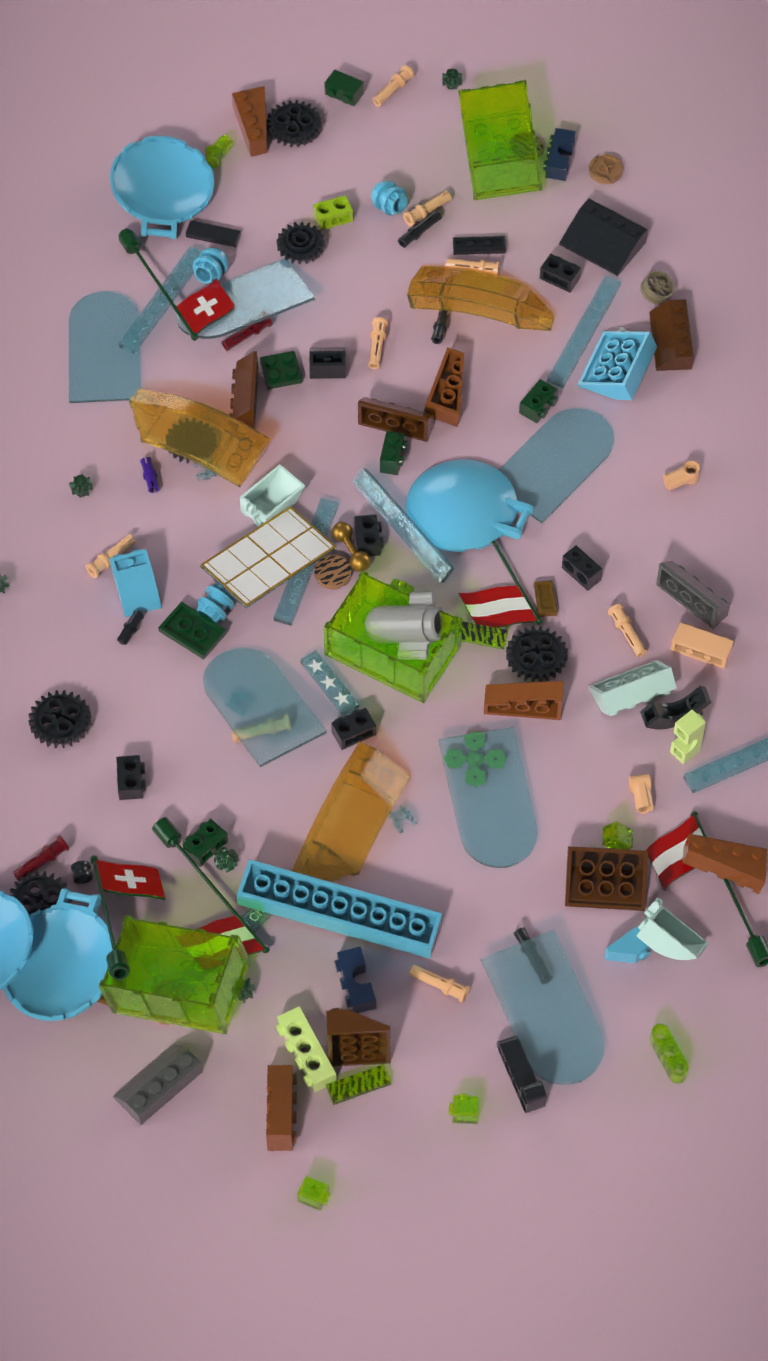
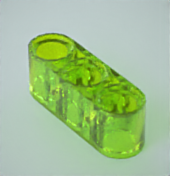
[650,1024,689,1084]

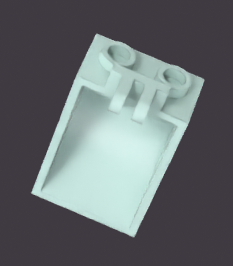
[240,464,306,527]
[637,898,709,960]

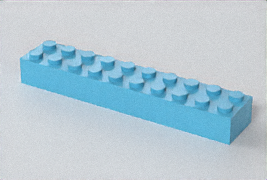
[237,859,442,959]

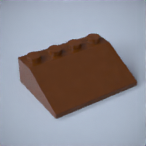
[565,846,648,911]
[326,1008,390,1067]

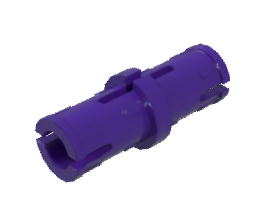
[140,457,160,493]

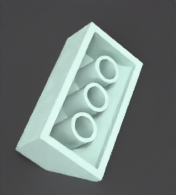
[588,660,677,716]

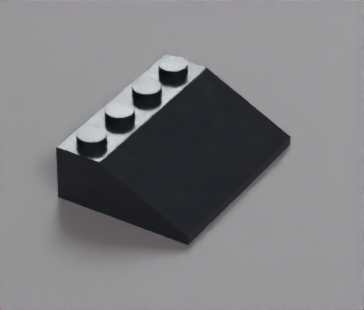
[559,198,648,276]

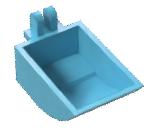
[110,549,161,617]

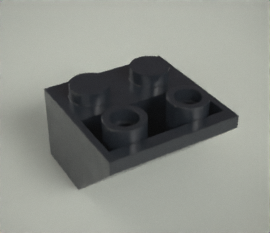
[309,347,346,379]

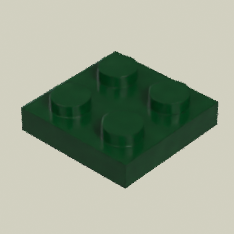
[260,350,303,390]

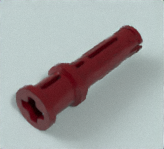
[221,312,273,351]
[12,835,70,882]

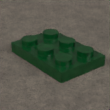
[158,601,227,660]

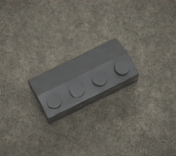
[656,561,730,629]
[113,1043,203,1125]

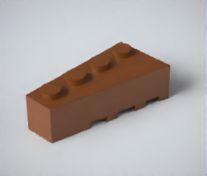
[232,86,267,157]
[424,347,464,427]
[484,681,564,720]
[683,834,767,894]
[266,1065,297,1151]

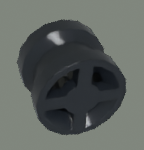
[71,861,93,884]

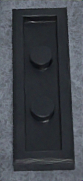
[185,220,241,248]
[453,236,506,255]

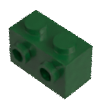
[324,69,364,106]
[519,379,559,423]
[380,431,407,475]
[182,818,228,867]

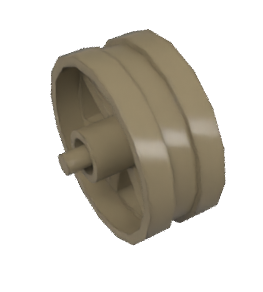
[640,271,675,305]

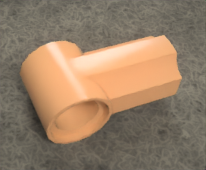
[663,461,700,490]
[629,774,653,814]

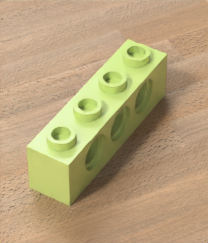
[276,1006,337,1093]

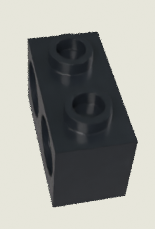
[539,253,581,293]
[354,514,384,556]
[562,545,602,591]
[331,707,376,750]
[116,755,146,800]

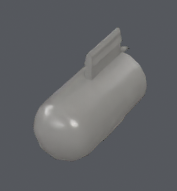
[364,591,443,660]

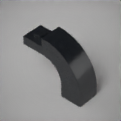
[640,685,712,730]

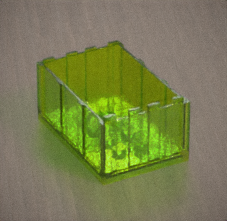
[458,80,542,201]
[324,571,462,703]
[99,915,251,1035]

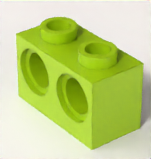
[313,195,353,230]

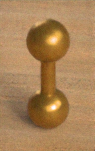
[332,522,371,572]

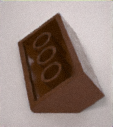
[649,299,694,371]
[229,351,259,432]
[358,397,434,442]

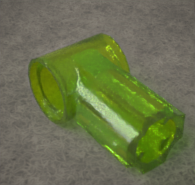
[205,135,233,168]

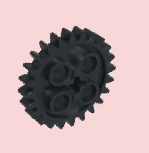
[266,100,322,147]
[506,626,568,682]
[28,690,92,748]
[10,871,73,916]

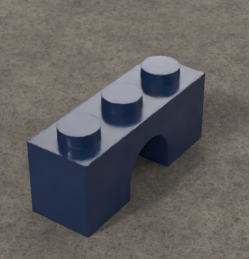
[543,128,576,181]
[334,946,376,1013]

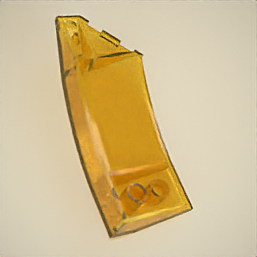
[407,265,555,331]
[129,389,271,487]
[292,741,411,882]

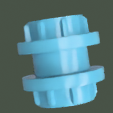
[371,180,408,216]
[193,248,228,284]
[197,583,235,623]

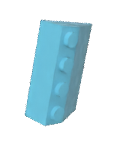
[577,331,657,400]

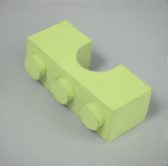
[670,710,706,764]

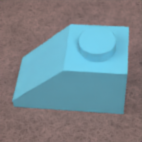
[604,926,651,963]

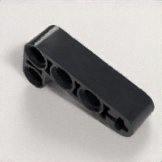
[496,1035,547,1113]

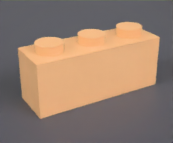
[671,622,734,669]

